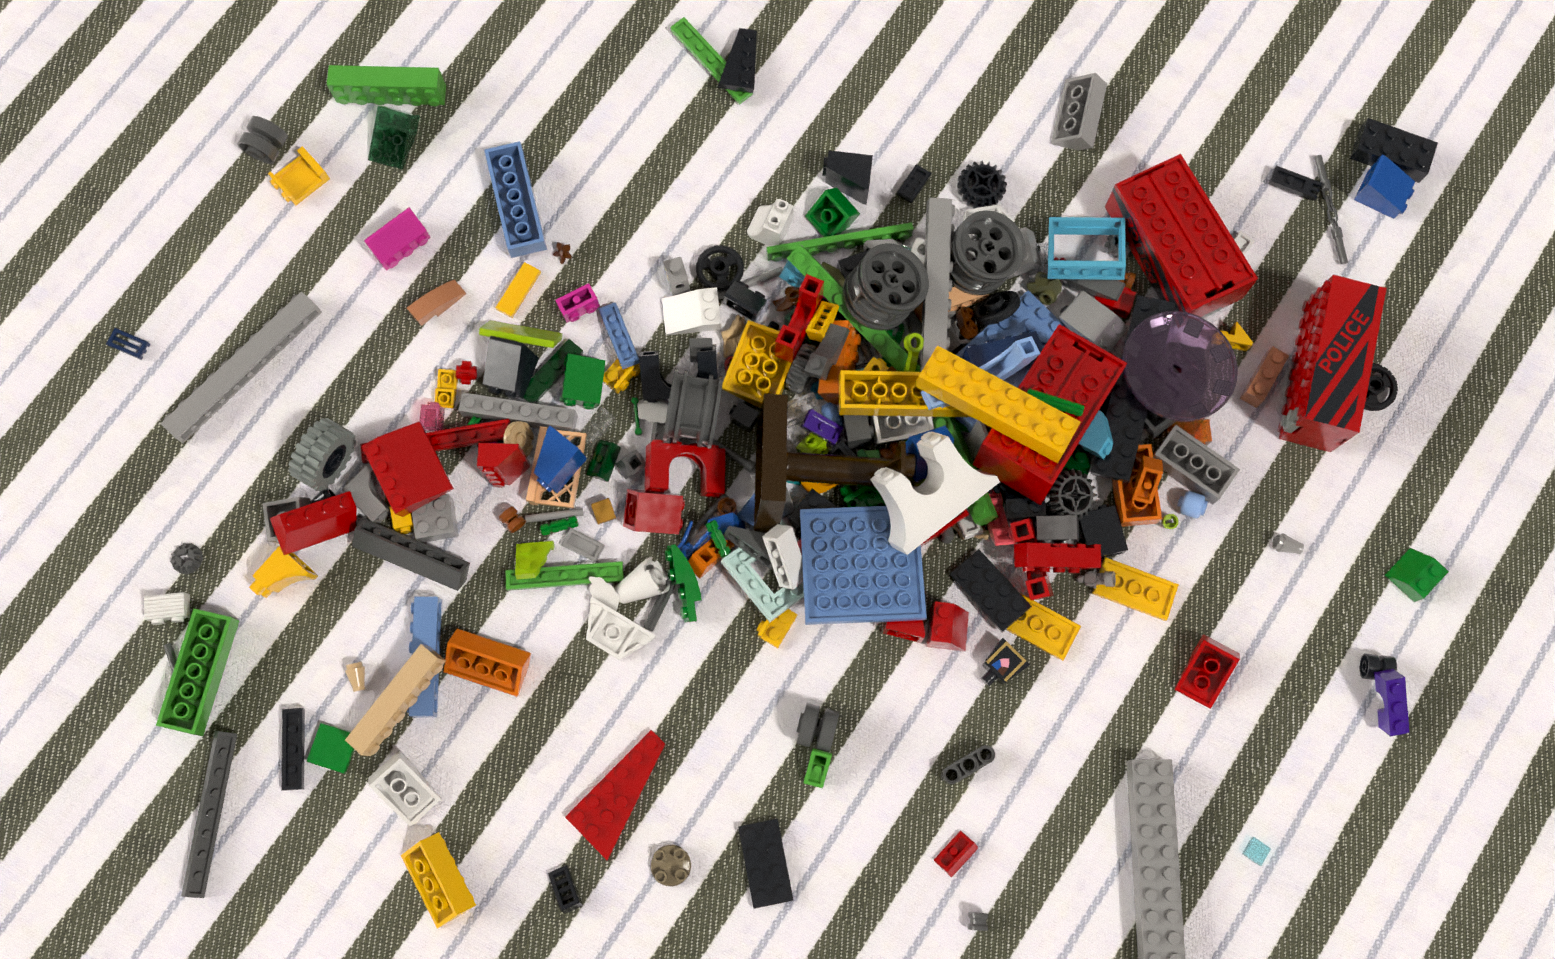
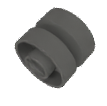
[237,116,288,164]
[796,703,840,752]

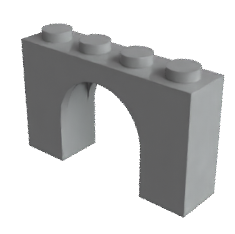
[342,463,391,524]

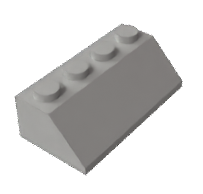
[1051,73,1107,150]
[1153,425,1240,504]

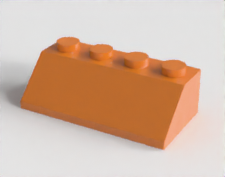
[443,629,531,697]

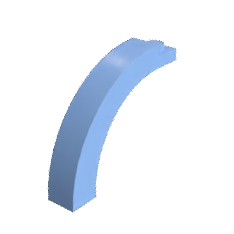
[921,336,1041,410]

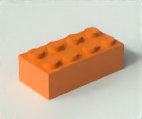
[818,320,861,405]
[1112,444,1162,527]

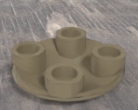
[651,845,691,886]

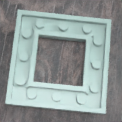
[721,519,804,622]

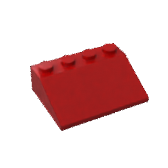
[361,422,454,517]

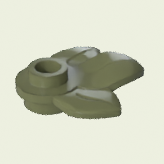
[1027,272,1062,305]

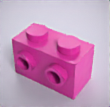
[555,283,600,323]

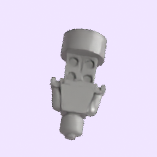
[1076,569,1116,589]

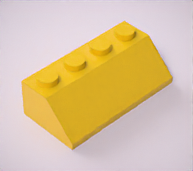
[401,832,476,929]

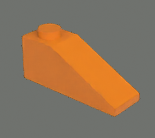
[688,539,735,579]

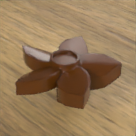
[553,242,572,264]

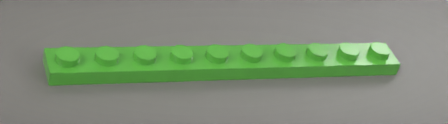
[787,244,920,372]

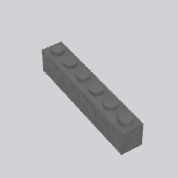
[352,519,470,591]

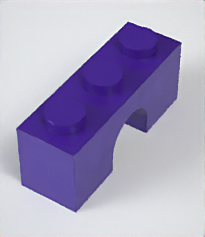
[1374,669,1410,737]

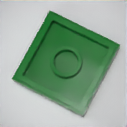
[306,723,355,774]

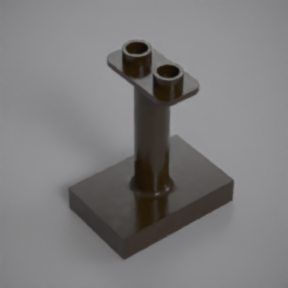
[754,393,915,533]

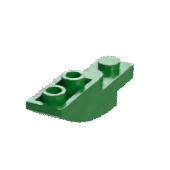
[665,544,702,623]

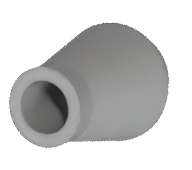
[1272,533,1304,554]

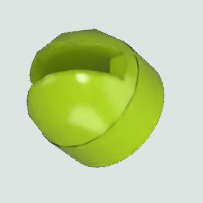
[1161,514,1179,529]

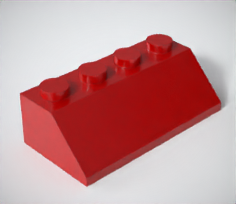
[477,443,531,488]
[270,491,357,555]

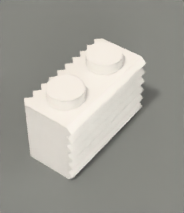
[144,592,190,625]

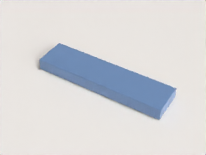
[598,302,640,369]

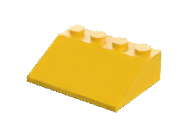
[722,320,801,408]

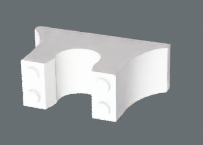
[870,432,1000,555]

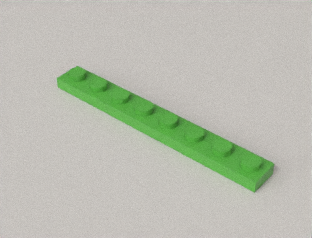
[767,222,914,262]

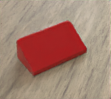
[934,830,978,877]

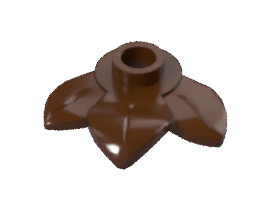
[772,287,799,312]

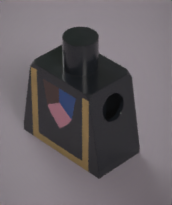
[981,638,1030,687]

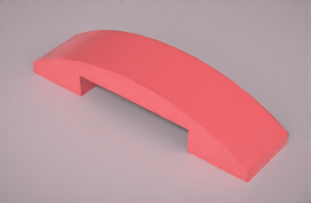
[987,490,1015,546]

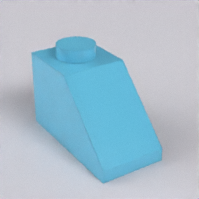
[1079,411,1113,459]

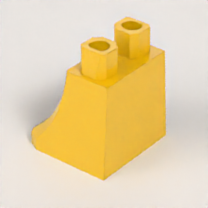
[249,546,318,598]

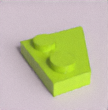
[515,541,555,580]

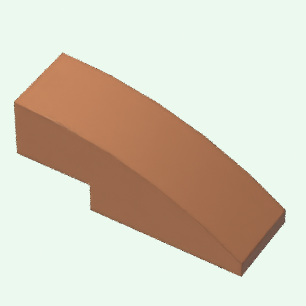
[407,280,467,326]

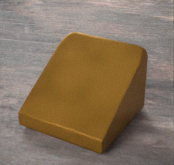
[591,498,616,525]

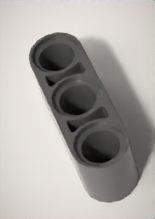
[941,745,995,785]

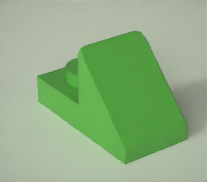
[804,748,832,788]

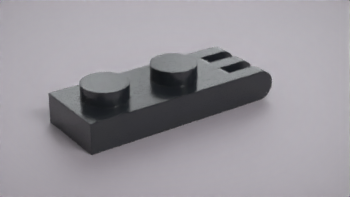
[1268,165,1322,201]

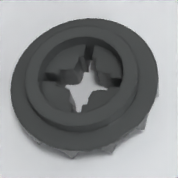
[170,543,203,574]

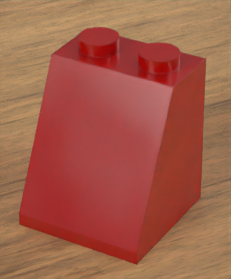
[623,488,685,534]
[926,601,969,652]
[883,620,925,643]

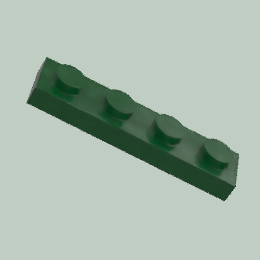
[523,339,584,404]

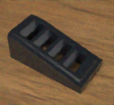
[548,865,583,914]

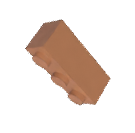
[1239,346,1289,408]

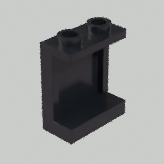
[1079,504,1128,559]

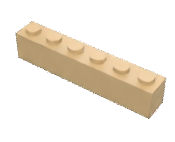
[345,644,446,756]

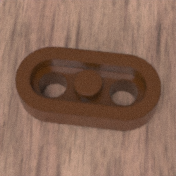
[956,306,978,340]

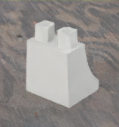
[747,199,794,246]

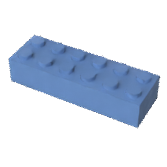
[484,141,547,258]

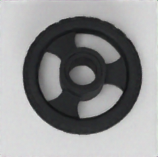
[696,245,744,292]
[974,291,1021,325]
[1364,363,1398,411]

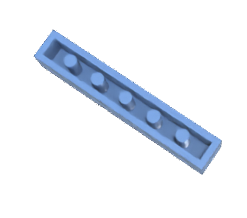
[407,597,442,718]

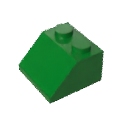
[805,187,860,237]
[1385,548,1449,602]

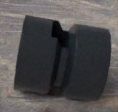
[1359,653,1397,680]

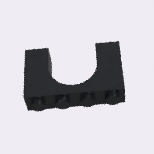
[639,347,718,403]

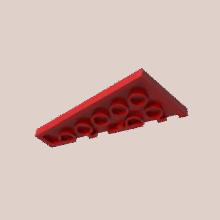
[565,730,666,861]

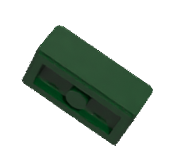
[586,440,621,482]

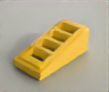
[805,301,839,342]

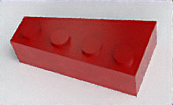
[1014,543,1101,574]

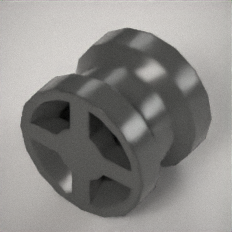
[968,912,989,931]

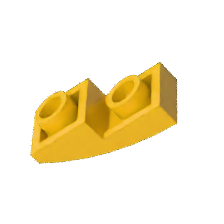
[435,369,458,408]

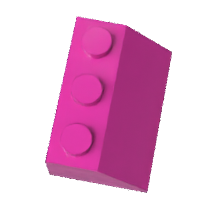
[364,207,431,271]

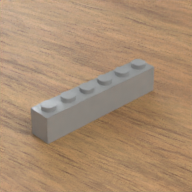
[458,393,578,432]

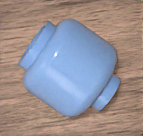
[1177,491,1208,519]

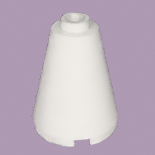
[614,557,670,604]

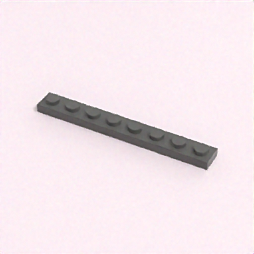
[181,731,237,898]

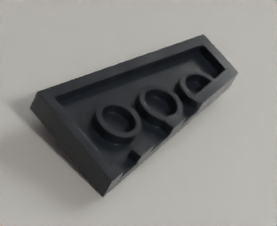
[718,28,757,93]

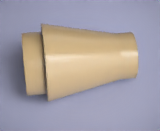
[345,662,365,692]

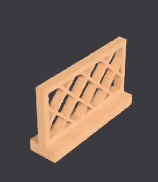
[526,426,587,509]

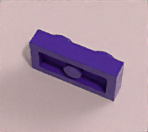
[801,409,843,445]

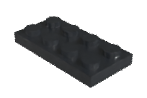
[950,549,1032,633]
[738,819,794,909]

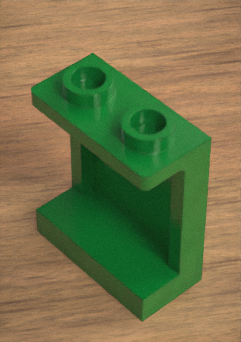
[559,353,606,410]

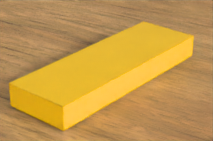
[495,262,541,318]

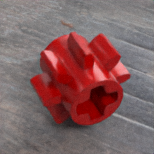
[456,361,477,385]

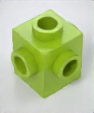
[795,433,829,454]

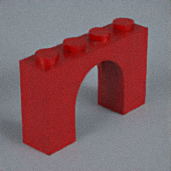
[775,274,824,363]
[645,440,725,498]
[1010,518,1054,601]

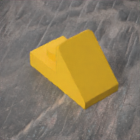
[1210,322,1253,352]

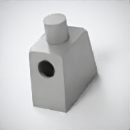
[663,257,690,296]

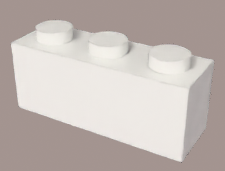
[762,524,803,589]

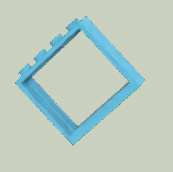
[1047,217,1126,280]

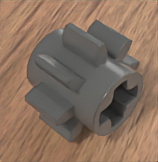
[1104,235,1129,257]

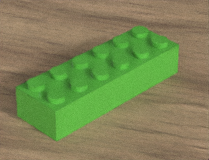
[327,65,446,106]
[156,609,240,736]

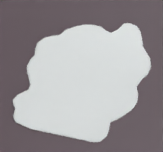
[637,399,668,423]
[589,576,620,611]

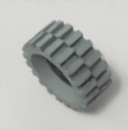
[289,418,356,491]

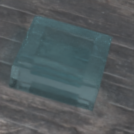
[1242,837,1271,866]

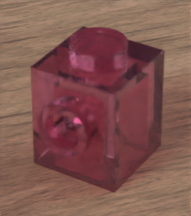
[419,402,445,431]

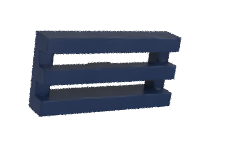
[106,328,150,360]

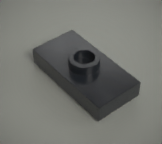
[897,164,932,204]

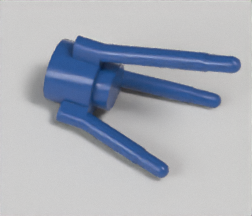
[677,521,711,561]

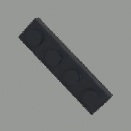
[281,708,305,791]

